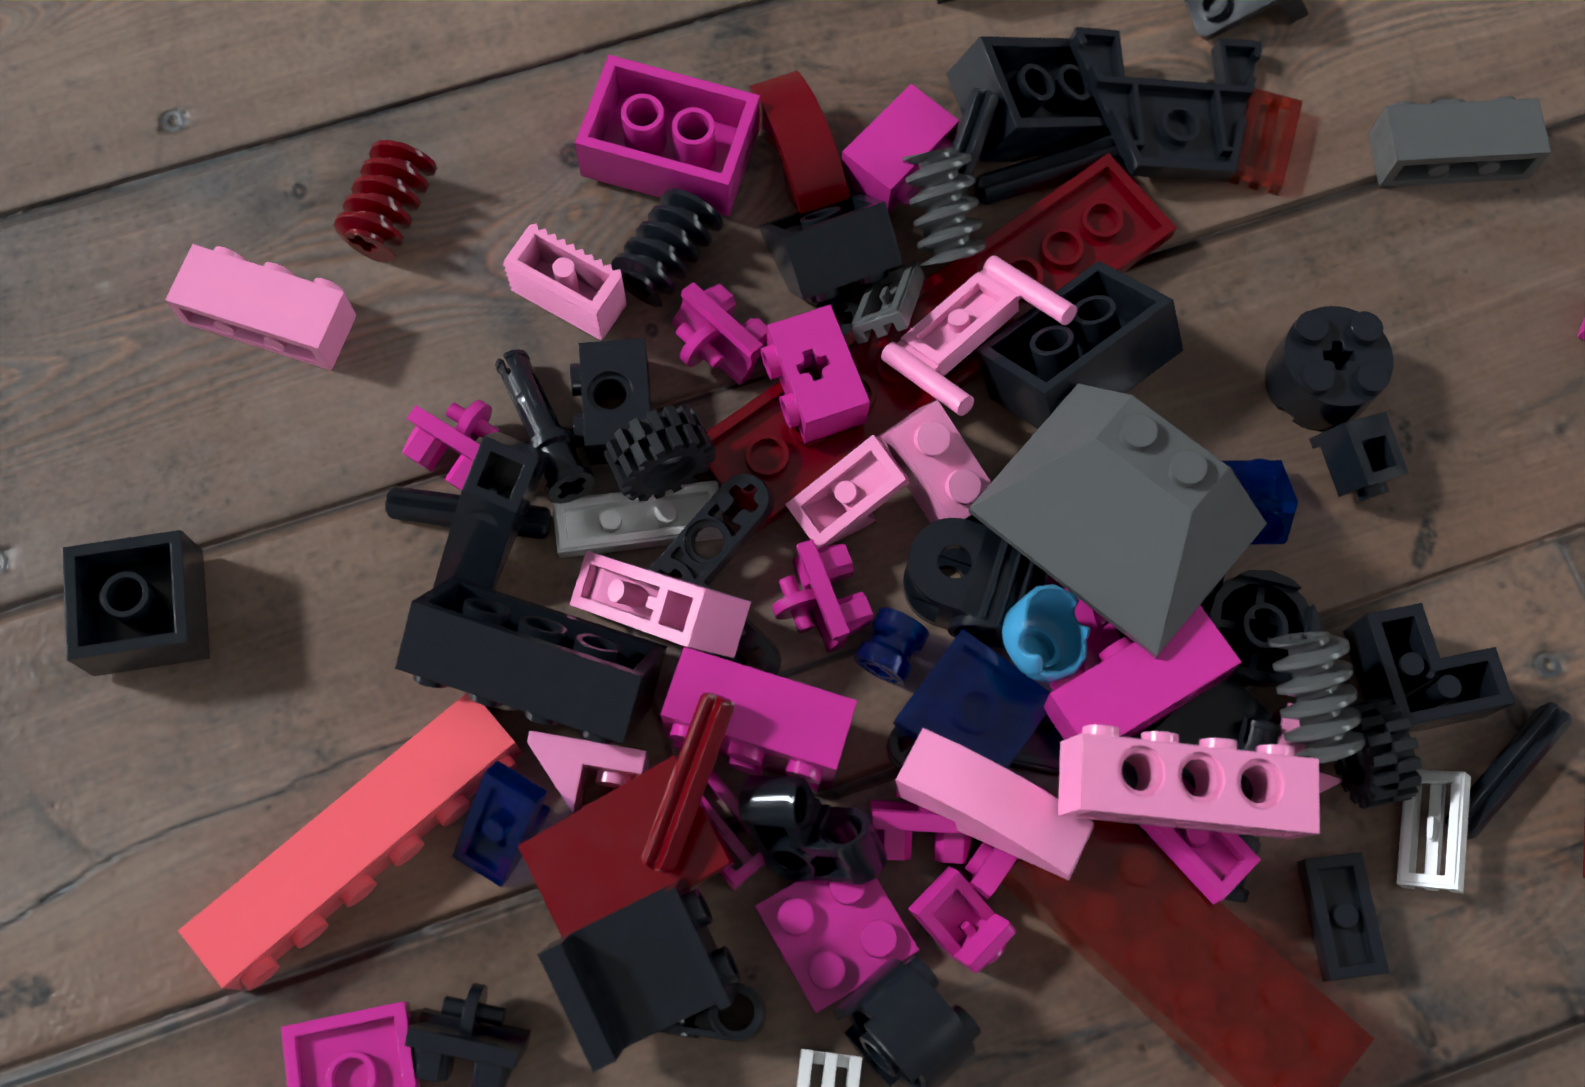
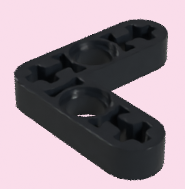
[649,473,781,675]

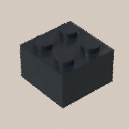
[62,530,210,676]

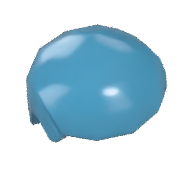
[1002,584,1091,683]

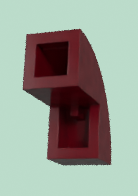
[749,71,850,214]

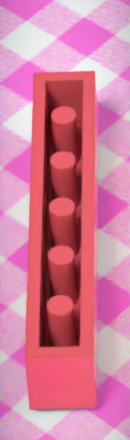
[178,693,523,991]

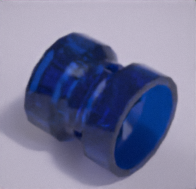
[854,607,930,686]

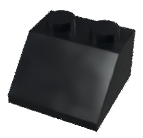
[759,191,903,303]

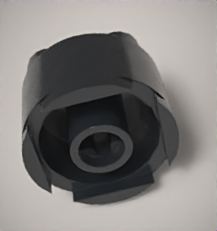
[1265,306,1394,431]
[834,956,981,1087]

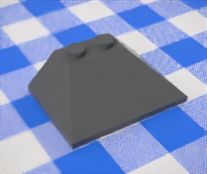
[968,383,1267,659]

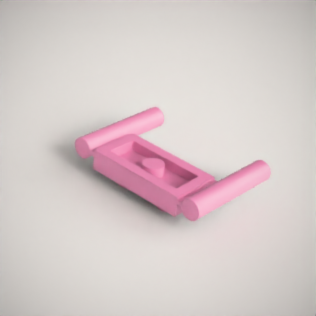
[881,255,1077,416]

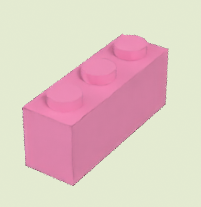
[165,244,357,371]

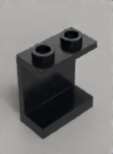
[538,877,741,1072]

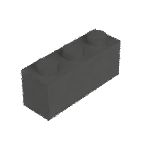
[1368,96,1552,187]

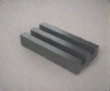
[850,261,925,344]

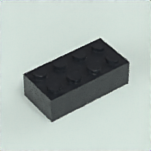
[395,577,668,744]

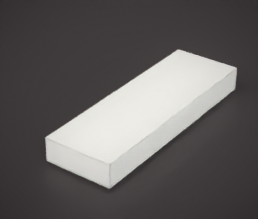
[552,480,723,559]

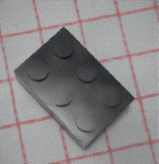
[975,261,1184,429]

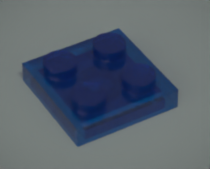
[893,628,1051,769]

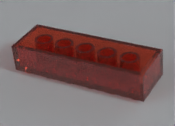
[1001,819,1374,1087]

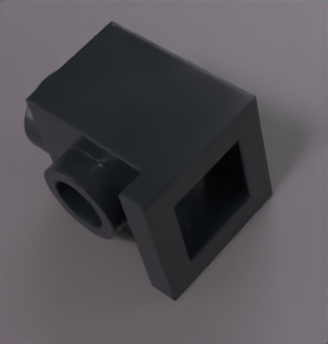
[1309,412,1409,503]

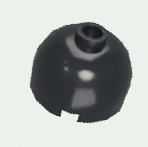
[1203,570,1321,688]

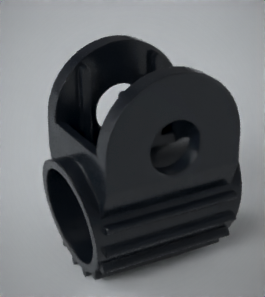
[903,518,1048,648]

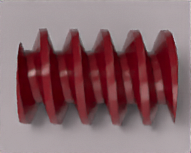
[333,140,437,263]

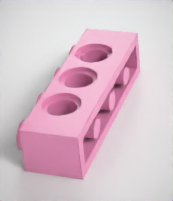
[1058,725,1320,839]

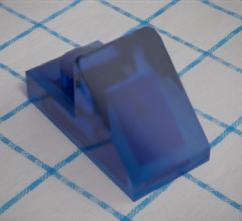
[452,760,550,887]

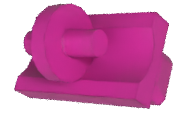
[672,282,767,386]
[402,399,501,491]
[772,539,874,653]
[869,783,971,864]

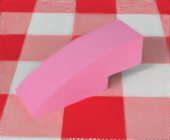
[896,728,1094,880]

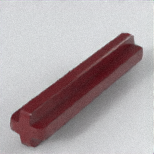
[641,692,735,873]

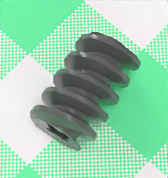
[902,147,986,266]
[1268,631,1365,763]

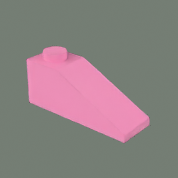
[570,551,751,658]

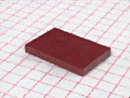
[518,755,735,937]

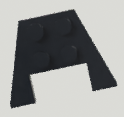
[1069,27,1262,182]

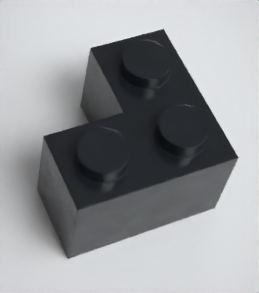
[1343,603,1515,733]

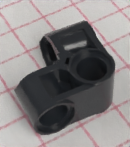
[738,775,887,885]

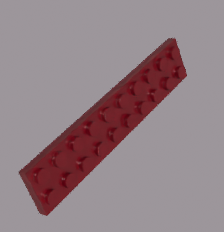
[706,153,1177,534]

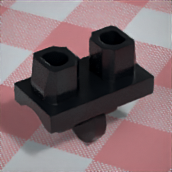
[405,983,531,1087]

